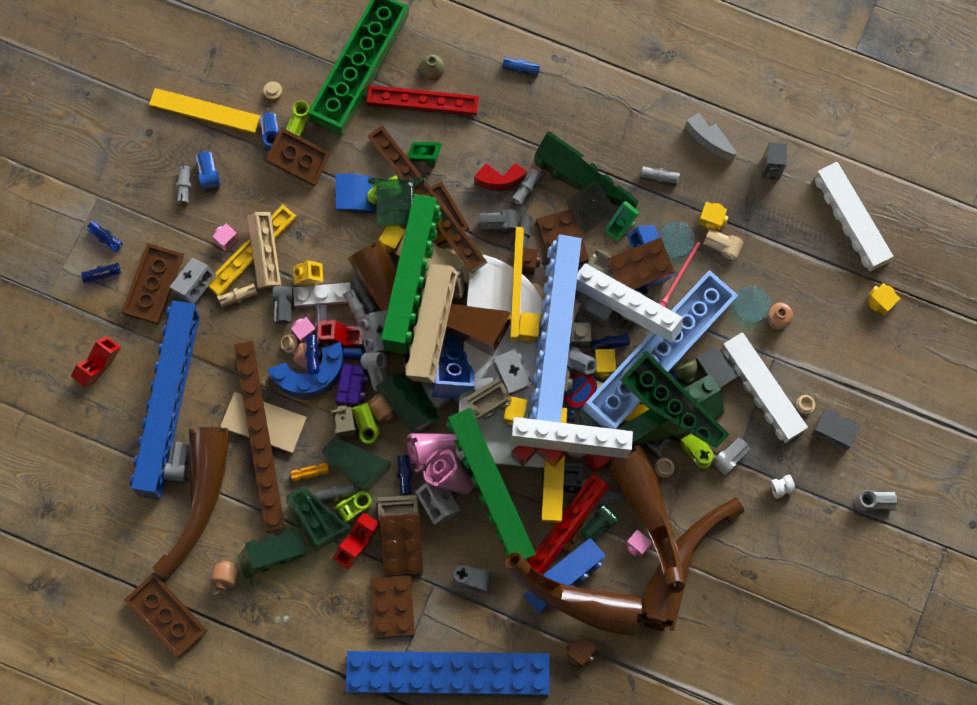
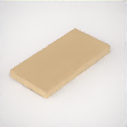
[220,392,307,454]

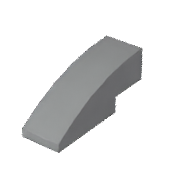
[685,113,737,161]

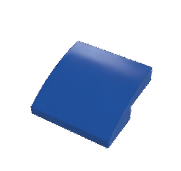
[335,174,374,213]

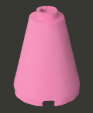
[407,433,457,472]
[423,449,474,494]

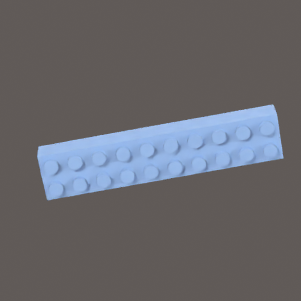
[527,234,582,423]
[582,270,738,429]

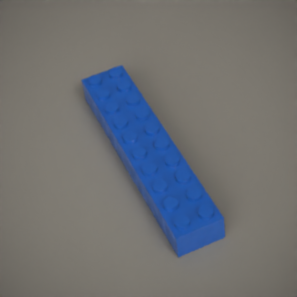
[130,301,200,500]
[346,651,549,697]

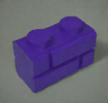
[336,364,368,408]

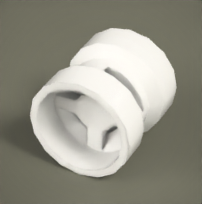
[770,475,796,499]

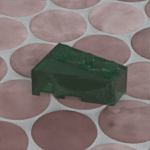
[321,437,391,493]

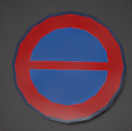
[563,372,597,409]

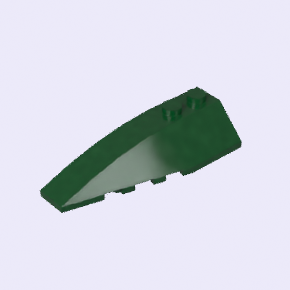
[534,131,639,209]
[619,351,730,449]
[617,374,725,447]

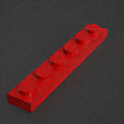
[367,85,479,116]
[527,474,609,575]

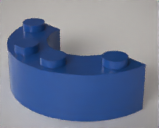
[267,342,344,399]

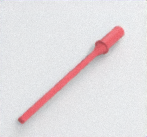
[659,241,701,307]

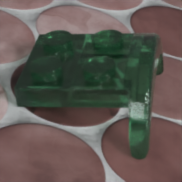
[368,177,425,226]

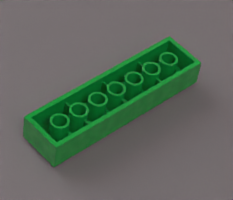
[308,0,409,136]
[381,194,442,355]
[446,408,536,559]

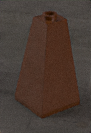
[445,304,511,356]

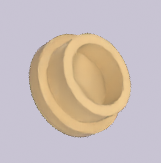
[264,81,282,100]
[281,334,298,353]
[796,395,815,414]
[655,458,674,478]

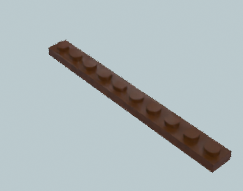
[368,125,487,274]
[234,341,285,533]

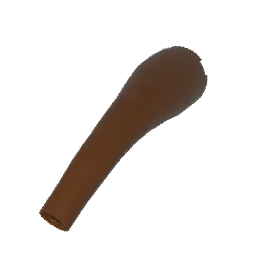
[348,240,422,384]
[152,427,229,579]
[606,445,685,593]
[637,497,744,631]
[505,552,642,636]

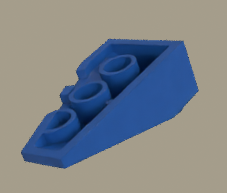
[432,332,474,399]

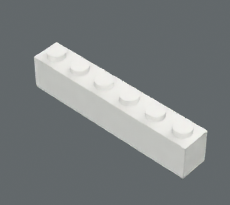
[815,162,894,272]
[576,263,683,343]
[721,332,808,444]
[510,417,633,459]

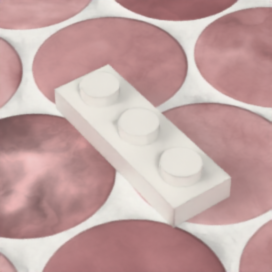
[293,283,351,308]

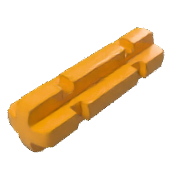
[290,463,329,482]

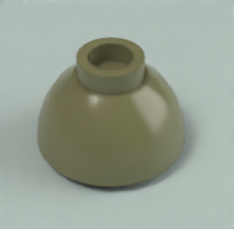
[419,54,445,79]
[671,358,698,383]

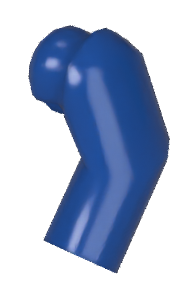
[343,348,366,366]

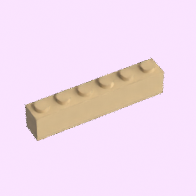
[405,264,458,383]

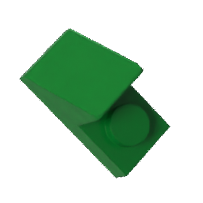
[407,142,442,168]
[604,201,640,242]

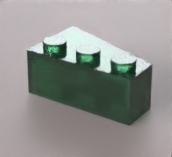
[375,372,441,433]
[286,486,351,552]
[237,529,308,579]

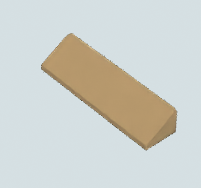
[247,212,281,289]

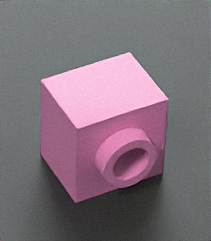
[213,224,239,252]
[291,317,316,344]
[626,530,652,557]

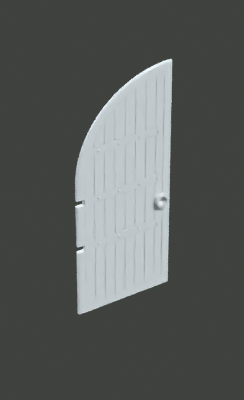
[456,255,545,468]

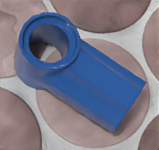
[260,112,278,152]
[196,151,221,191]

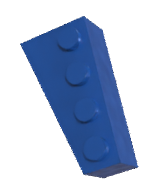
[524,538,605,613]

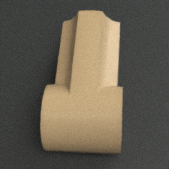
[703,229,744,260]

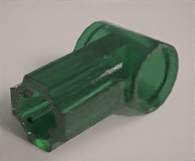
[580,504,620,541]

